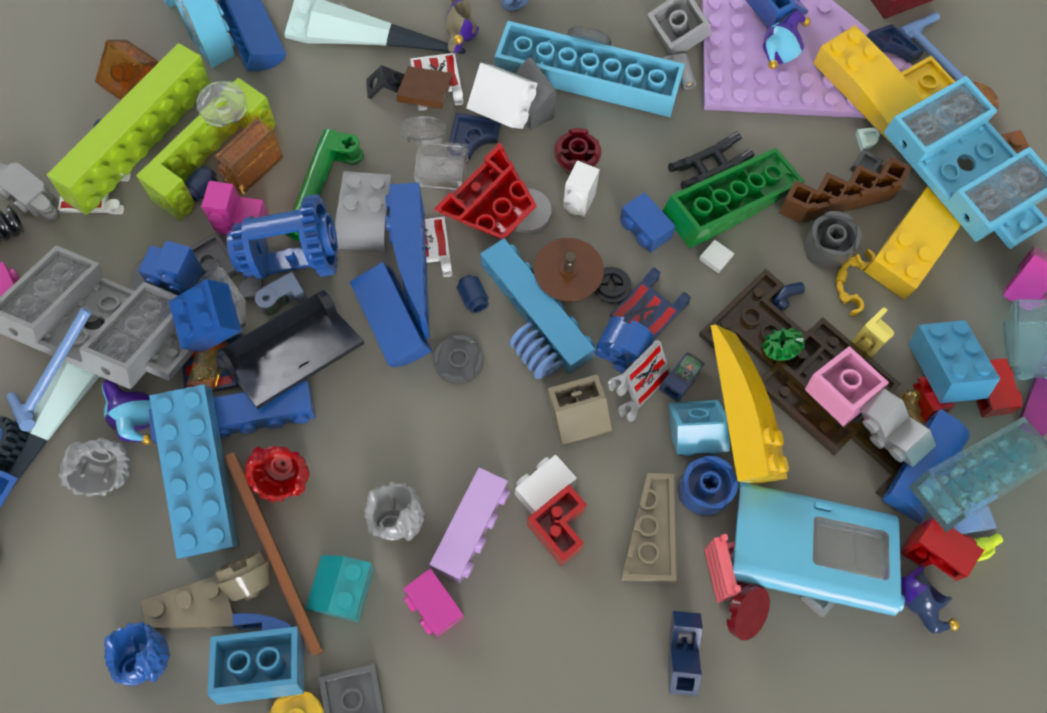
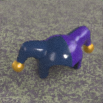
[881,559,960,634]

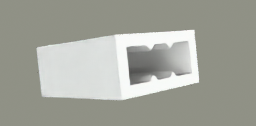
[467,63,538,129]

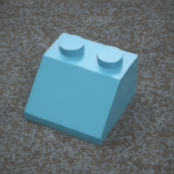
[668,400,730,456]

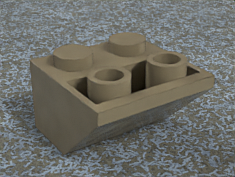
[547,374,612,446]

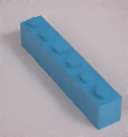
[480,238,595,375]

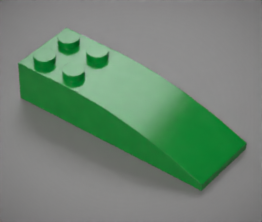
[662,147,805,249]

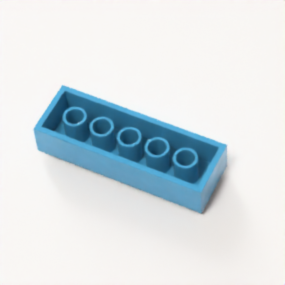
[149,384,240,559]

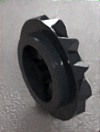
[594,267,632,304]

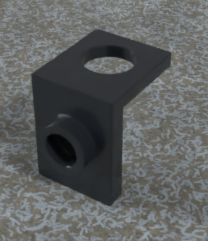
[366,65,405,99]

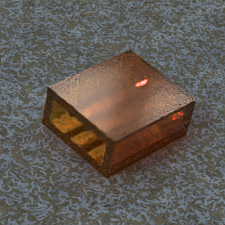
[214,118,283,195]

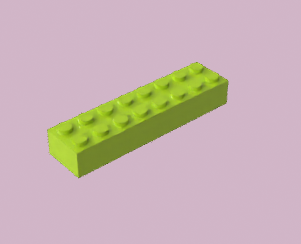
[47,43,211,215]

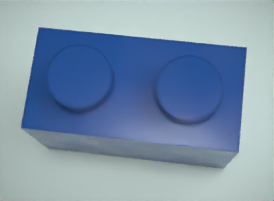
[620,192,676,253]

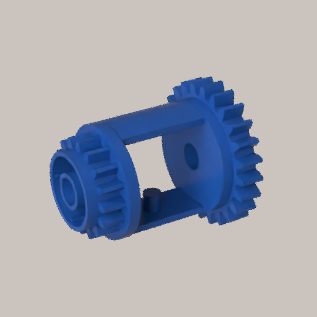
[227,194,338,279]

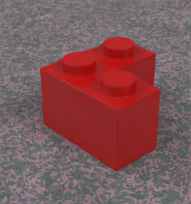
[527,485,587,567]
[900,516,984,581]

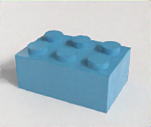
[908,320,1000,404]
[207,626,304,705]

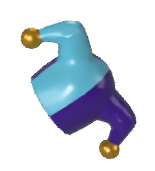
[762,10,811,70]
[102,379,153,445]

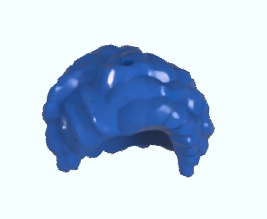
[104,622,170,686]

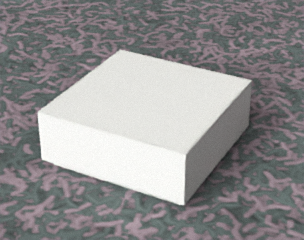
[699,240,734,274]

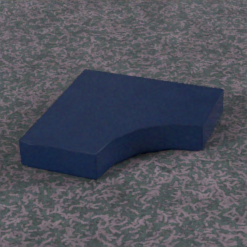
[867,24,924,63]
[447,113,501,159]

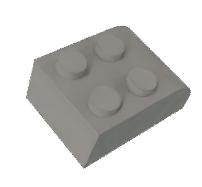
[335,171,393,253]

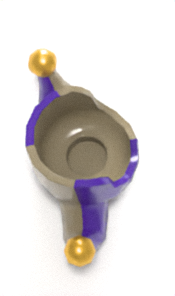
[445,0,479,53]

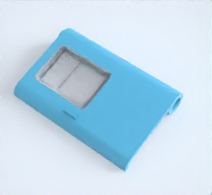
[730,482,905,616]

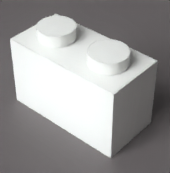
[563,161,600,217]
[515,455,577,514]

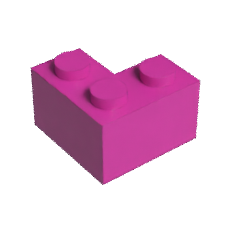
[201,181,268,234]
[1003,246,1047,312]

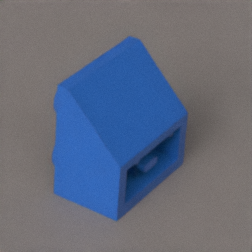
[746,0,808,28]

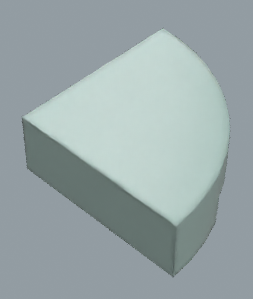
[855,127,881,151]

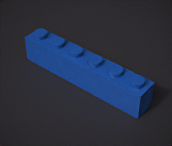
[149,381,316,444]

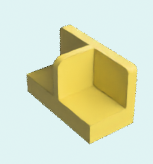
[852,307,894,358]

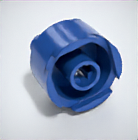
[595,316,655,373]
[679,456,738,516]

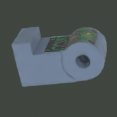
[255,272,307,315]

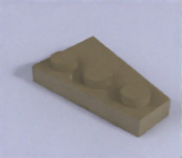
[140,575,236,629]

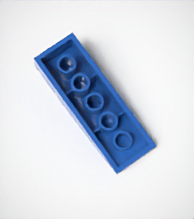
[385,182,430,338]

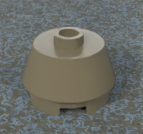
[215,550,270,601]

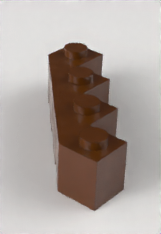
[779,156,912,223]

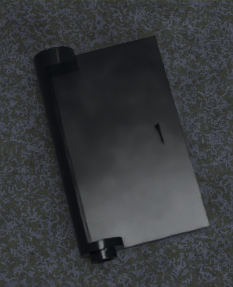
[215,290,365,409]

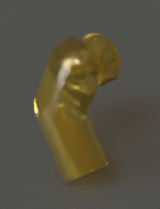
[901,389,925,424]

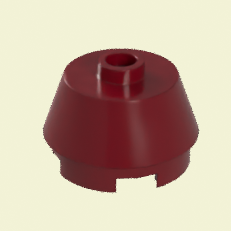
[554,128,601,175]

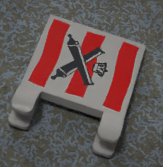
[608,340,671,422]

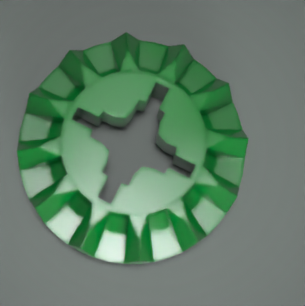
[762,326,805,361]

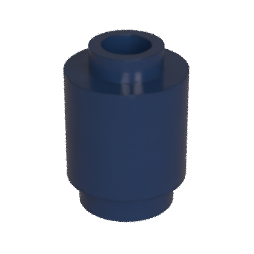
[184,166,218,202]
[456,275,489,313]

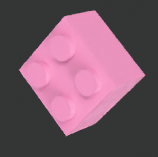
[805,346,889,427]

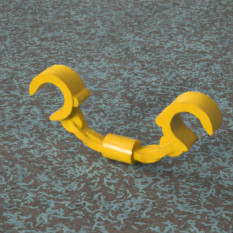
[835,249,875,316]

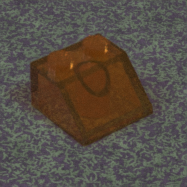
[95,40,159,100]

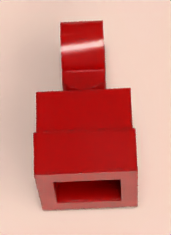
[913,376,954,423]

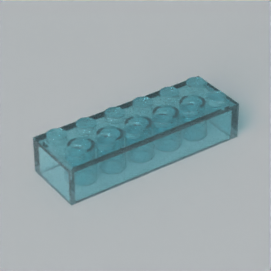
[909,417,1047,532]

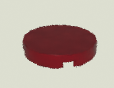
[727,584,770,640]

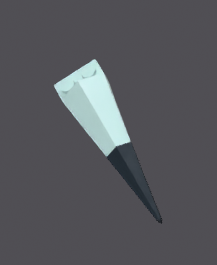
[284,0,466,54]
[4,361,100,491]

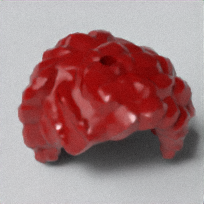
[244,446,310,502]

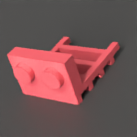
[704,534,752,603]

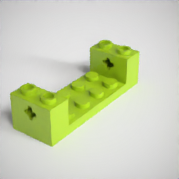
[136,78,276,221]

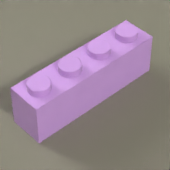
[429,468,510,583]

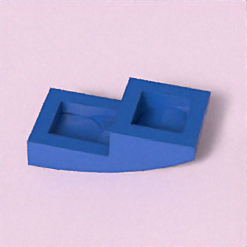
[233,613,293,631]

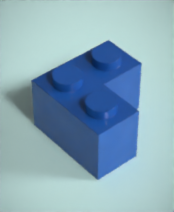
[138,240,204,295]

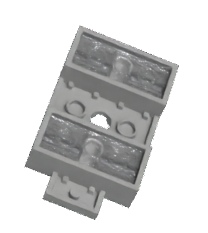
[0,246,195,389]

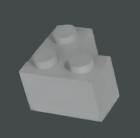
[860,388,936,467]

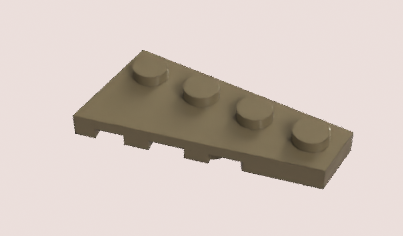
[620,473,677,583]

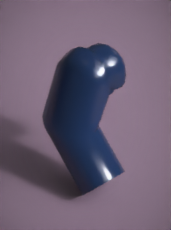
[773,282,805,311]

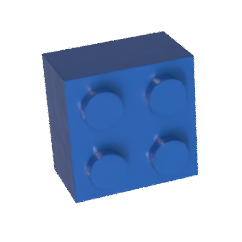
[168,279,242,352]

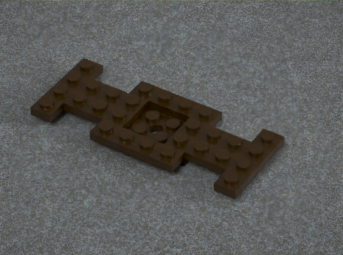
[699,268,904,510]

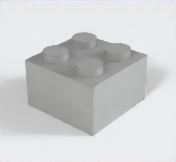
[647,0,712,55]

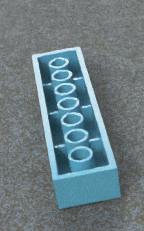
[495,21,685,117]

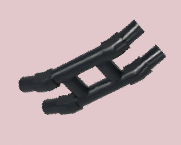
[668,131,755,190]

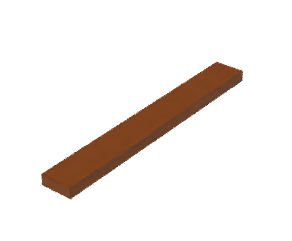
[225,452,324,656]

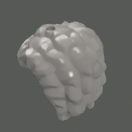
[58,438,130,497]
[364,482,425,541]

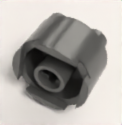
[804,211,862,268]

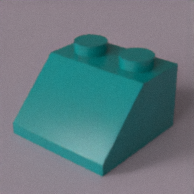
[305,555,375,623]

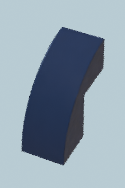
[668,611,703,696]

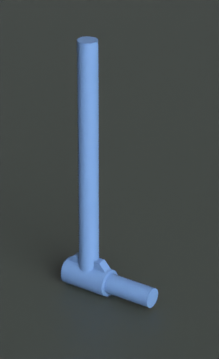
[899,12,965,81]
[6,307,92,431]

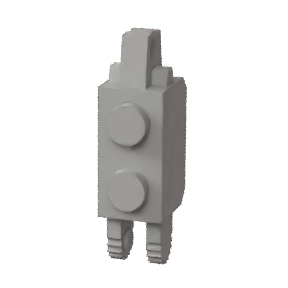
[0,162,59,221]

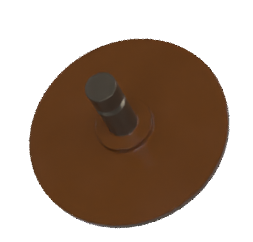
[534,238,604,302]

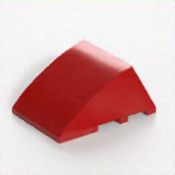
[433,142,537,240]

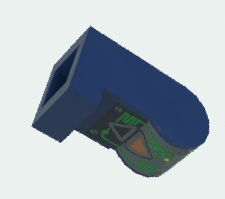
[660,352,705,402]

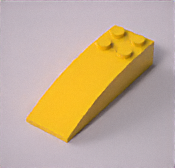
[813,25,921,155]
[864,185,961,300]
[711,324,789,485]

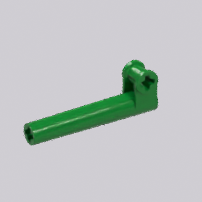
[285,129,364,241]

